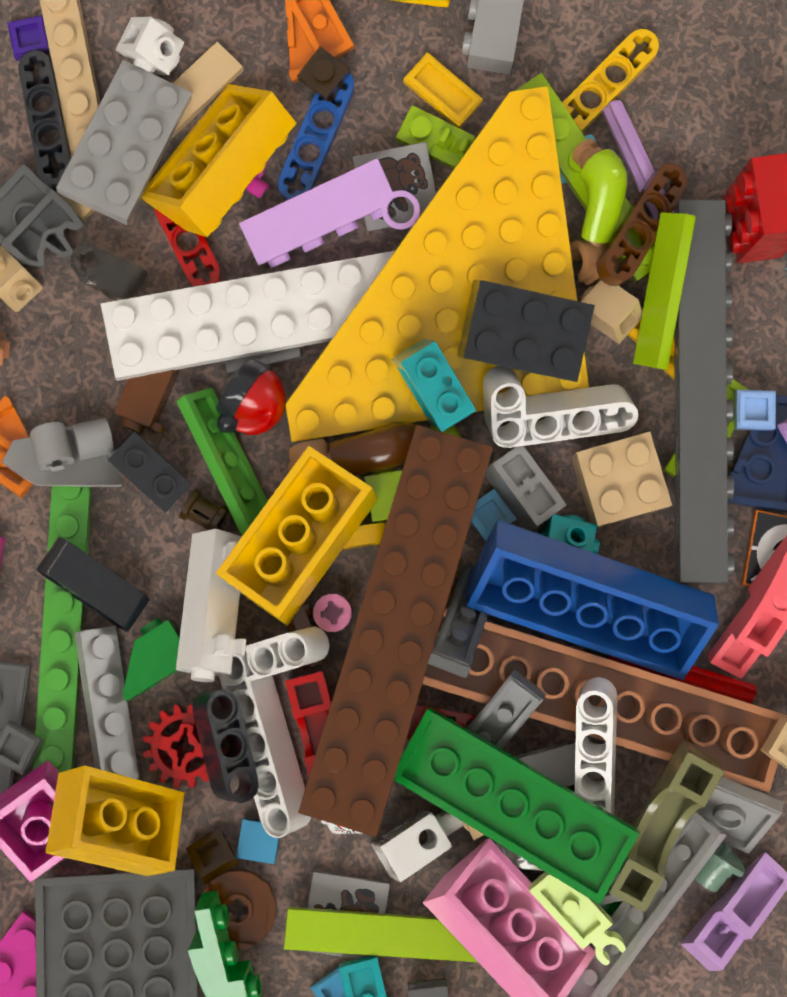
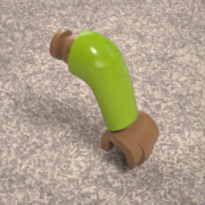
[570,139,627,286]

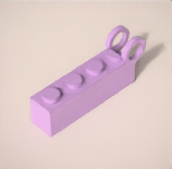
[239,158,420,268]

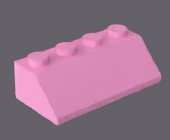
[423,838,595,997]

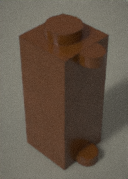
[114,369,181,434]

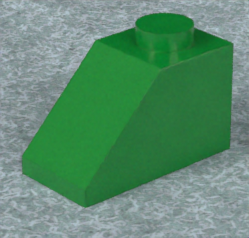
[122,618,180,702]

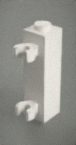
[176,529,246,682]

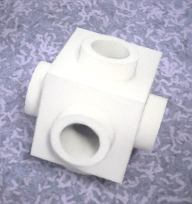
[116,17,185,75]

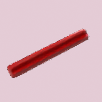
[607,655,757,704]

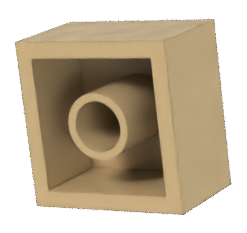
[571,432,672,528]

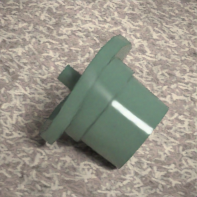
[695,843,745,892]

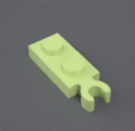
[529,872,626,966]

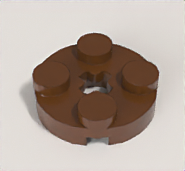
[201,868,277,951]

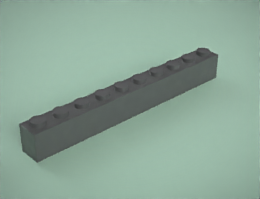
[674,200,735,585]

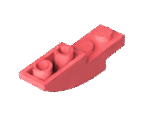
[707,535,787,679]

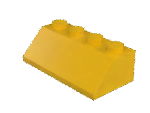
[141,84,297,237]
[215,446,378,626]

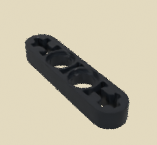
[18,50,71,191]

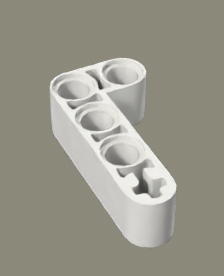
[483,366,639,448]

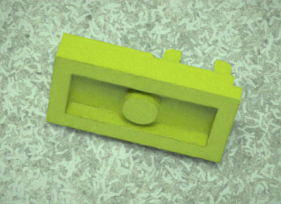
[396,105,475,169]

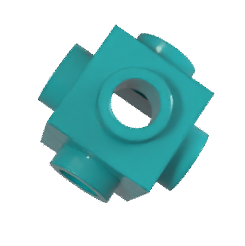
[541,514,600,554]

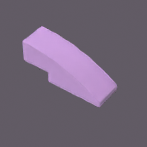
[681,852,787,971]

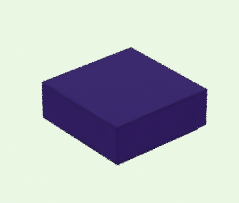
[7,15,50,61]

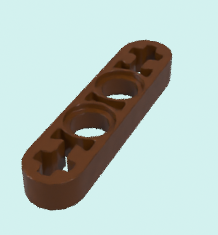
[597,163,687,286]

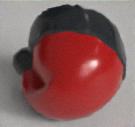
[216,360,287,435]

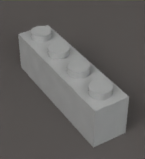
[462,0,524,75]

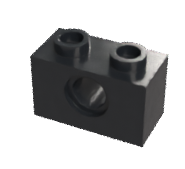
[107,430,192,513]

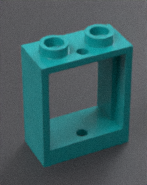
[391,339,476,432]

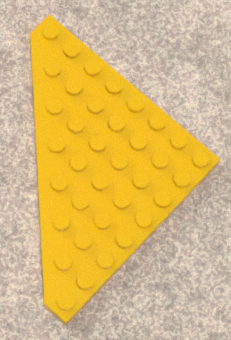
[285,86,589,442]

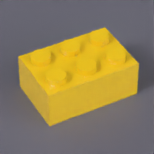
[46,765,185,876]

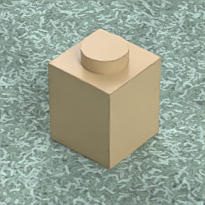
[581,280,642,344]

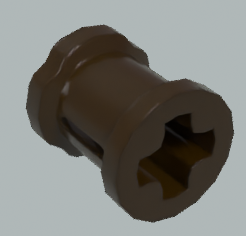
[179,489,229,530]

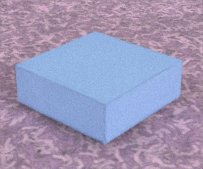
[734,390,776,431]

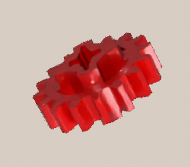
[142,703,228,788]

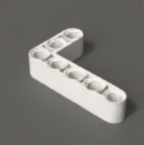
[219,627,329,838]
[496,677,617,871]

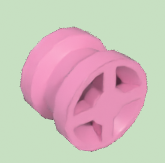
[313,594,352,632]

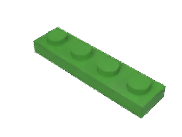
[176,388,268,536]

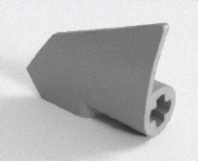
[2,418,123,487]

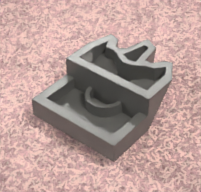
[0,164,84,268]

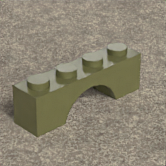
[608,741,725,912]

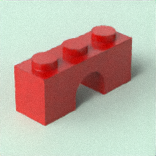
[285,670,333,776]

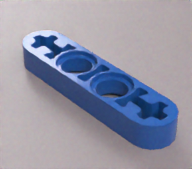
[278,73,355,201]

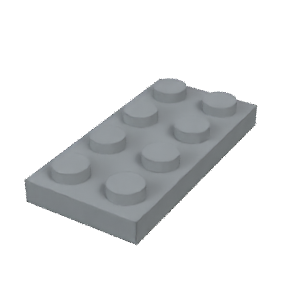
[56,60,192,225]

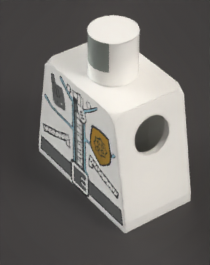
[370,810,463,882]

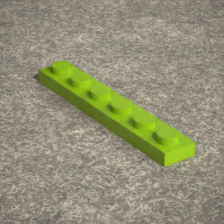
[515,73,655,282]

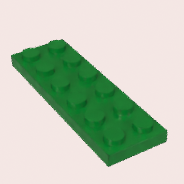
[394,708,641,905]

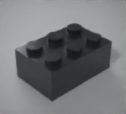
[457,280,595,382]

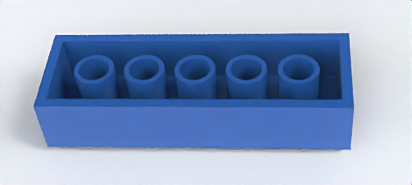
[466,520,719,680]

